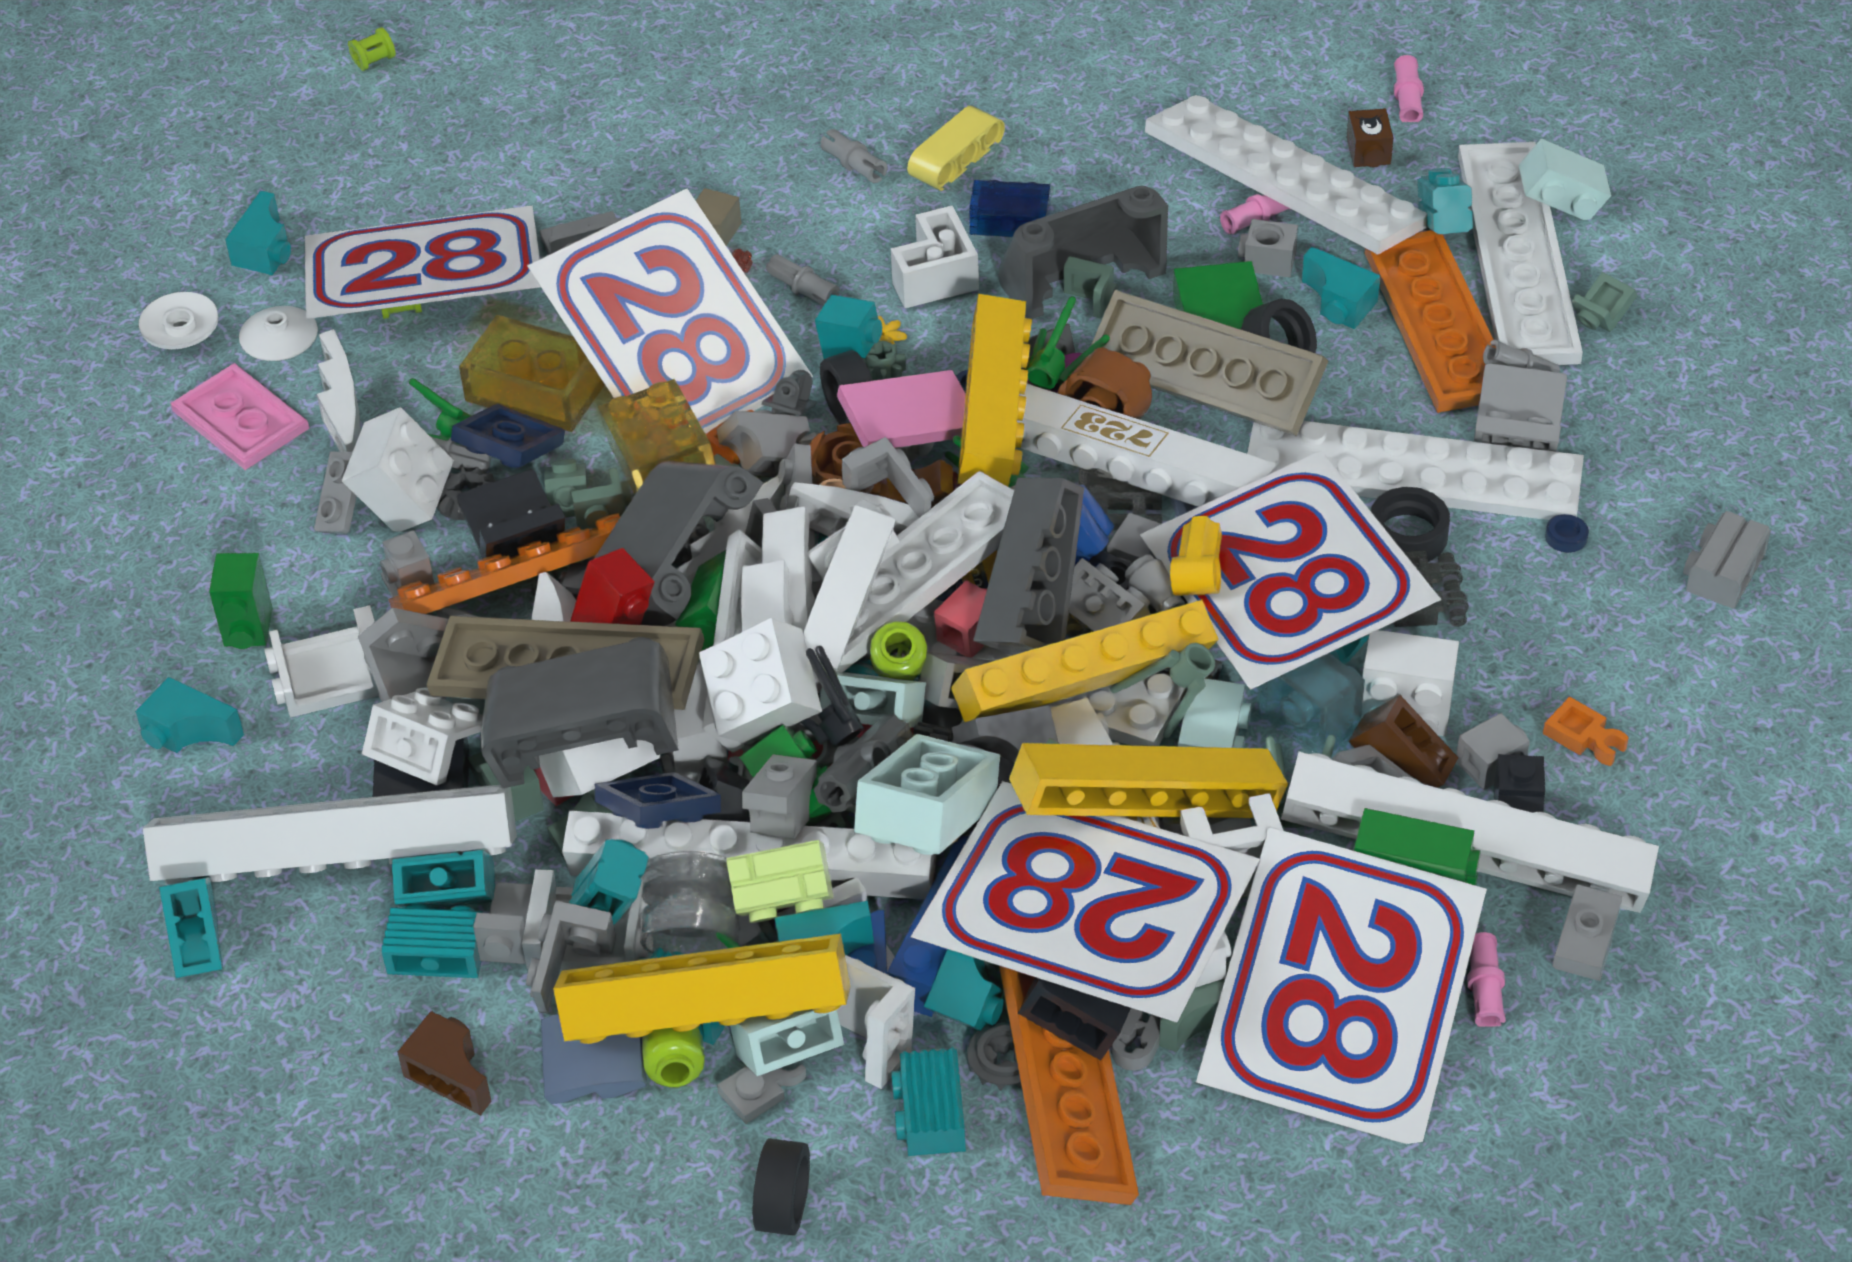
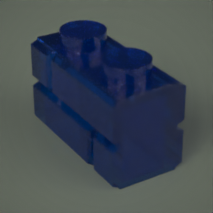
[969,180,1051,237]

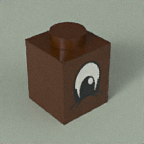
[1346,108,1394,168]

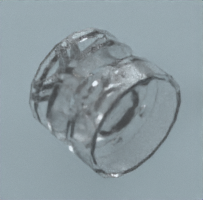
[640,851,739,954]

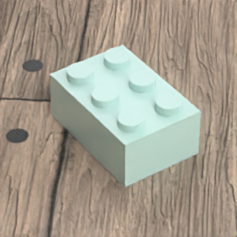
[854,734,1000,855]

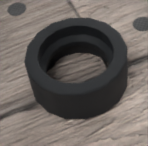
[1241,298,1317,353]
[820,350,873,425]
[1371,487,1450,565]
[752,1138,810,1236]

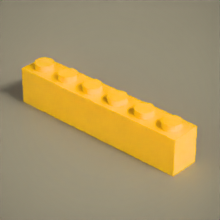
[957,294,1032,487]
[951,600,1219,722]
[1009,743,1288,818]
[553,934,851,1044]

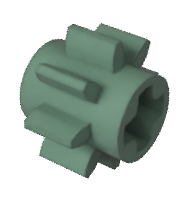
[862,341,906,381]

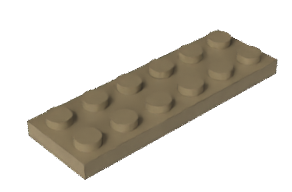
[1091,290,1329,436]
[426,616,704,710]

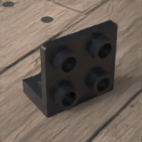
[457,469,565,559]

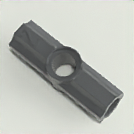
[814,714,913,812]

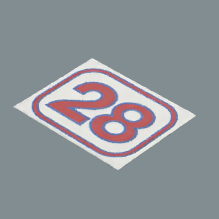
[527,189,813,462]
[305,206,541,319]
[1140,450,1441,690]
[911,781,1260,1022]
[1196,827,1487,1144]

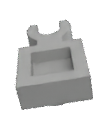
[717,1064,806,1124]

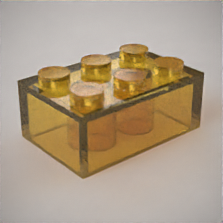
[459,315,605,432]
[598,378,716,494]

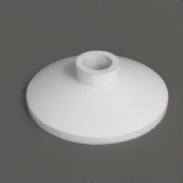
[139,292,219,349]
[239,306,318,361]

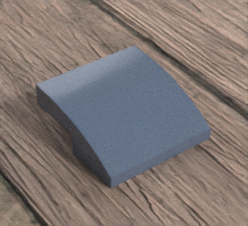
[541,1014,647,1104]

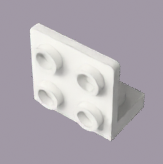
[362,688,483,785]
[837,955,915,1089]

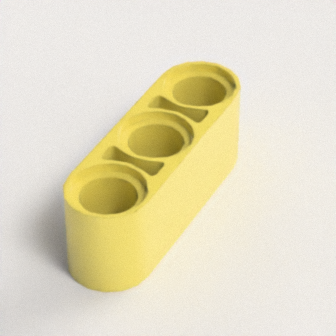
[907,106,1005,191]

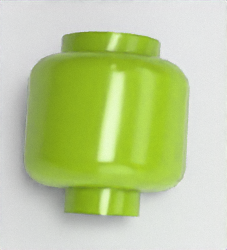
[870,621,927,681]
[642,1027,705,1087]

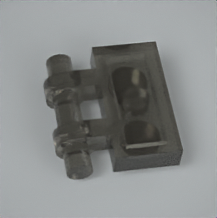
[1079,468,1162,530]
[1393,551,1469,627]

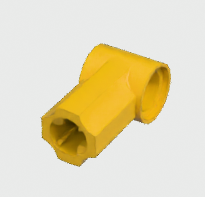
[1170,516,1222,596]

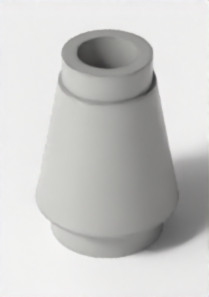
[1125,555,1185,613]

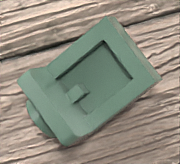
[1064,256,1118,319]
[1572,272,1637,332]
[544,459,588,518]
[571,467,632,530]

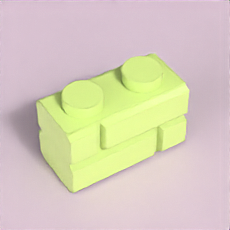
[726,840,834,923]

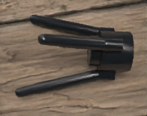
[800,645,864,748]

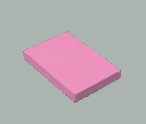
[170,363,310,470]
[837,370,966,448]

